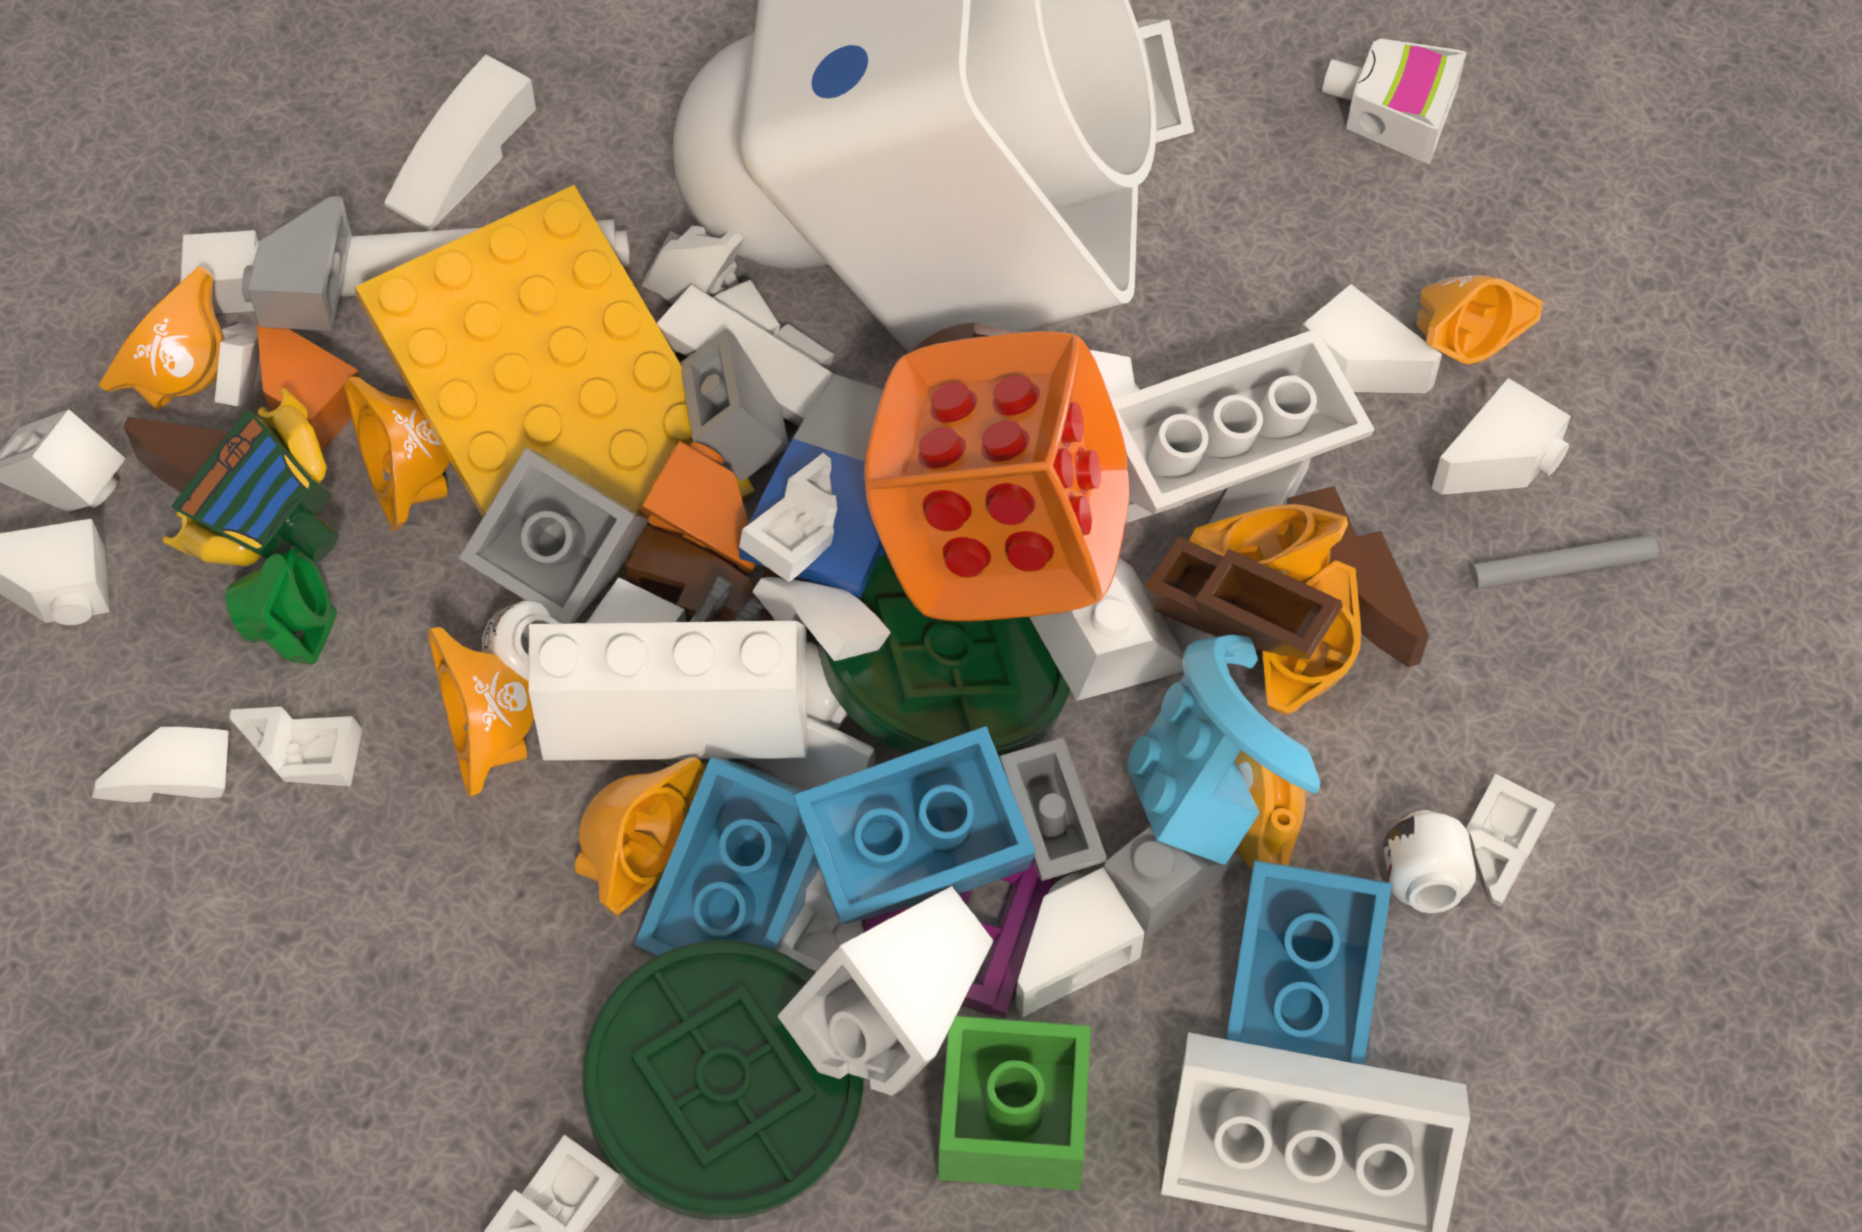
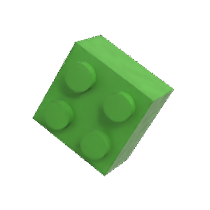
[938,1016,1091,1191]

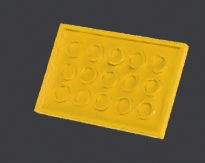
[355,185,755,562]

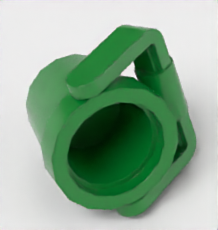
[225,548,337,664]

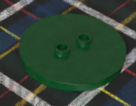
[817,553,1070,759]
[582,940,863,1220]

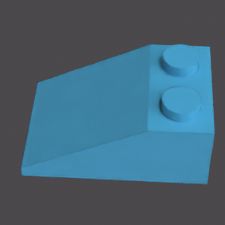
[793,726,1036,925]
[634,757,819,956]
[1226,860,1392,1065]

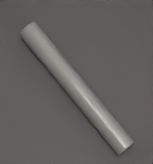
[1470,534,1659,589]

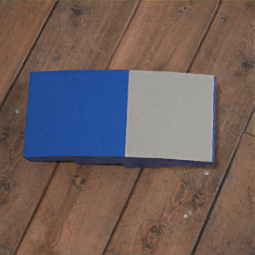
[738,374,886,598]

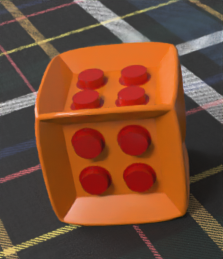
[864,331,1129,621]

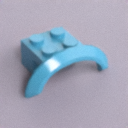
[1126,635,1320,865]

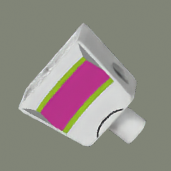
[1322,39,1467,164]

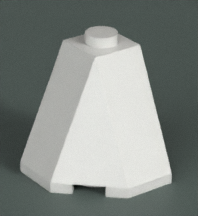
[777,886,993,1096]

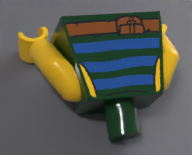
[162,388,339,566]

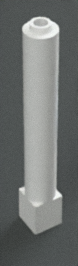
[180,219,630,314]

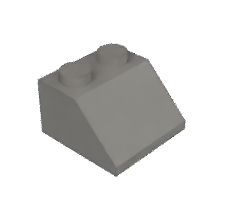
[458,448,649,624]

